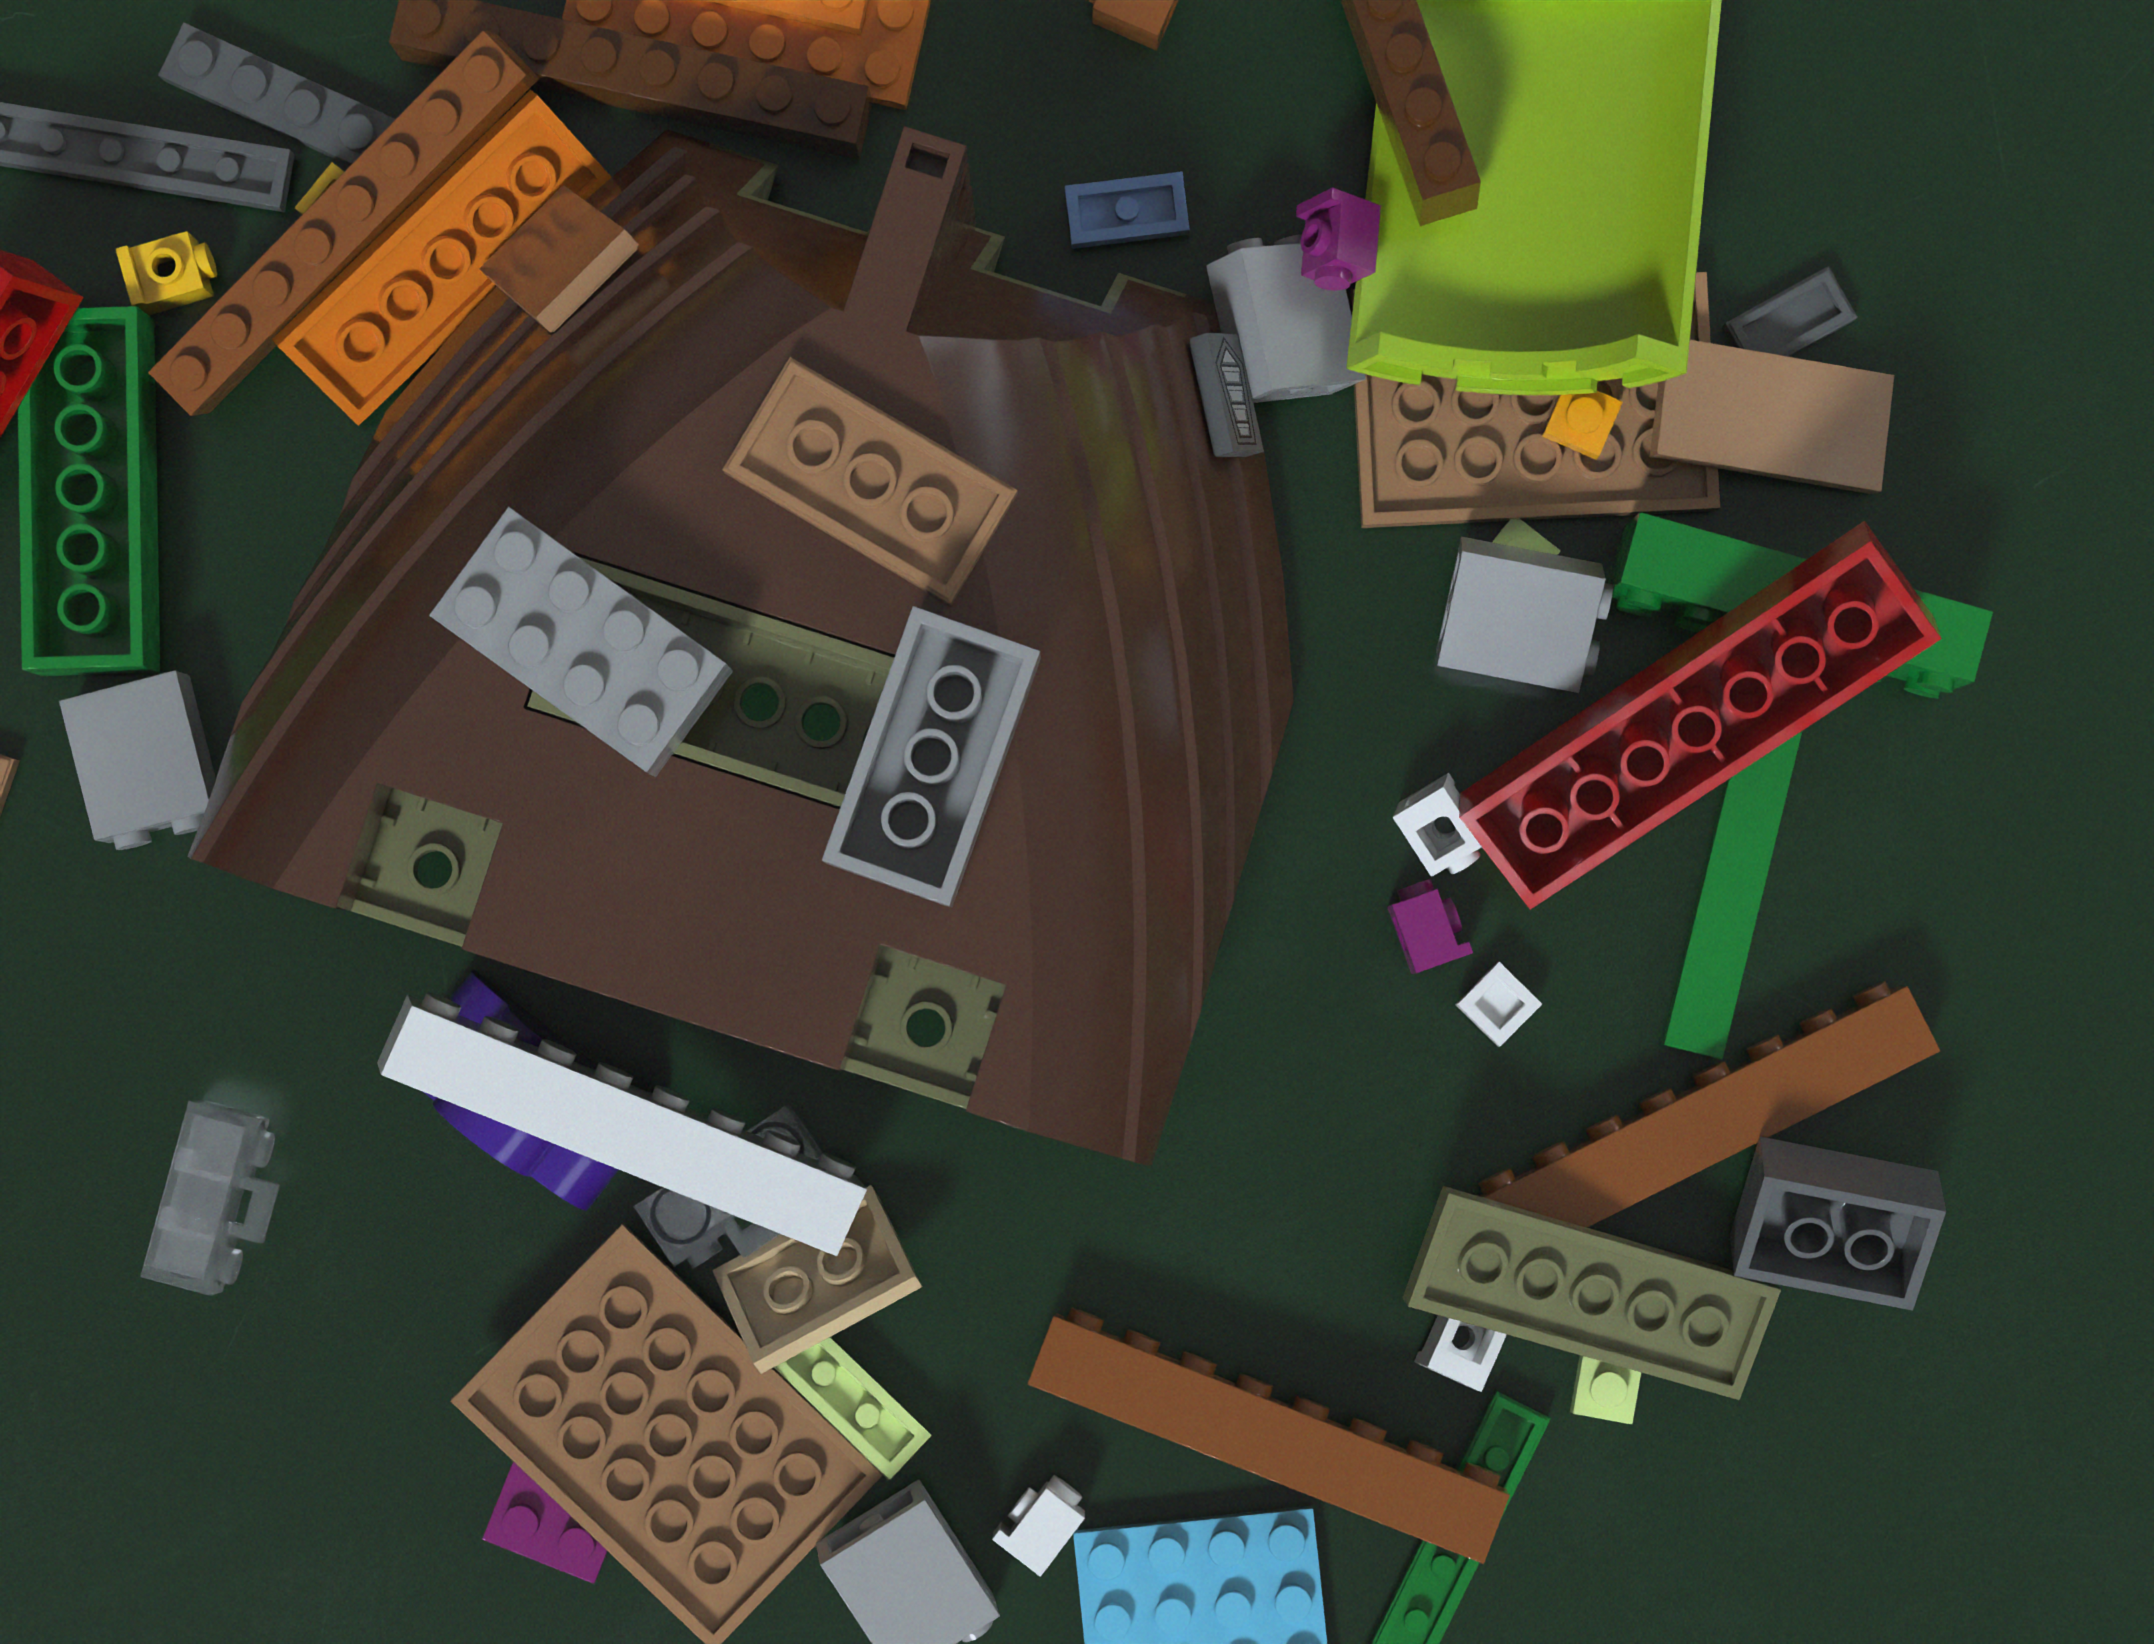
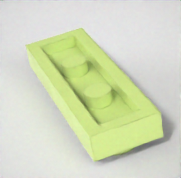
[773,1337,932,1480]

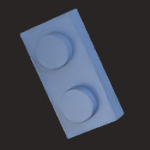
[1065,172,1190,249]

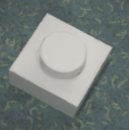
[1455,962,1542,1047]

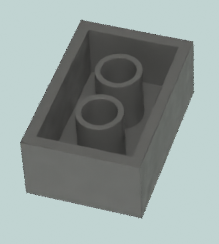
[1730,1137,1946,1311]

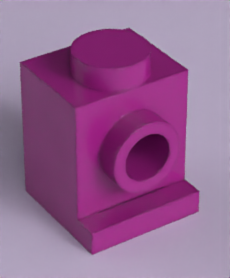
[1296,187,1381,291]
[1387,879,1473,974]

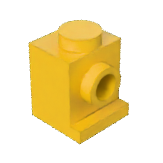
[116,231,217,316]

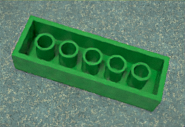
[18,306,160,676]
[1608,512,1993,698]

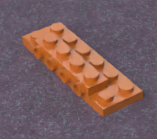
[562,0,931,110]

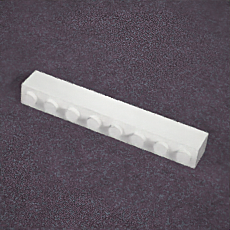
[377,992,867,1256]

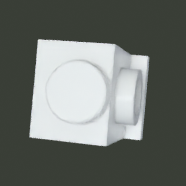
[1393,773,1481,877]
[1414,1315,1507,1392]
[992,1475,1085,1577]

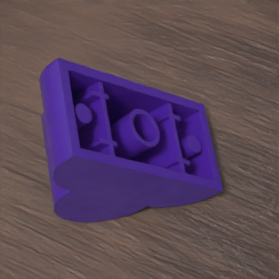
[422,970,619,1211]

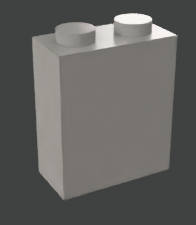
[1206,234,1366,403]
[1436,537,1613,693]
[59,670,216,850]
[816,1479,1000,1644]

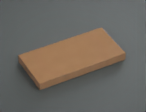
[479,185,639,333]
[1650,340,1894,494]
[722,357,1018,606]

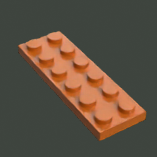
[272,90,611,426]

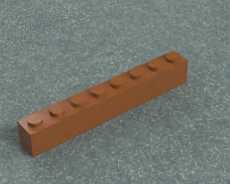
[148,30,539,416]
[1476,981,1940,1228]
[1027,1307,1510,1564]

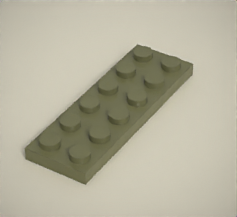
[1402,1186,1781,1400]

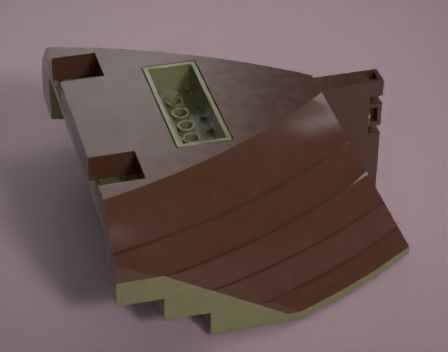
[187,126,1294,1166]

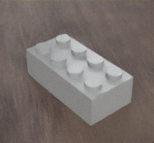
[429,507,733,778]
[822,606,1041,908]

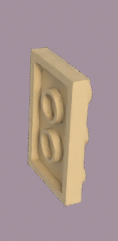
[712,1185,922,1374]

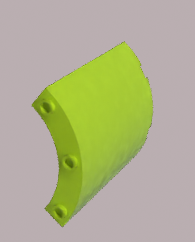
[1346,0,1722,395]

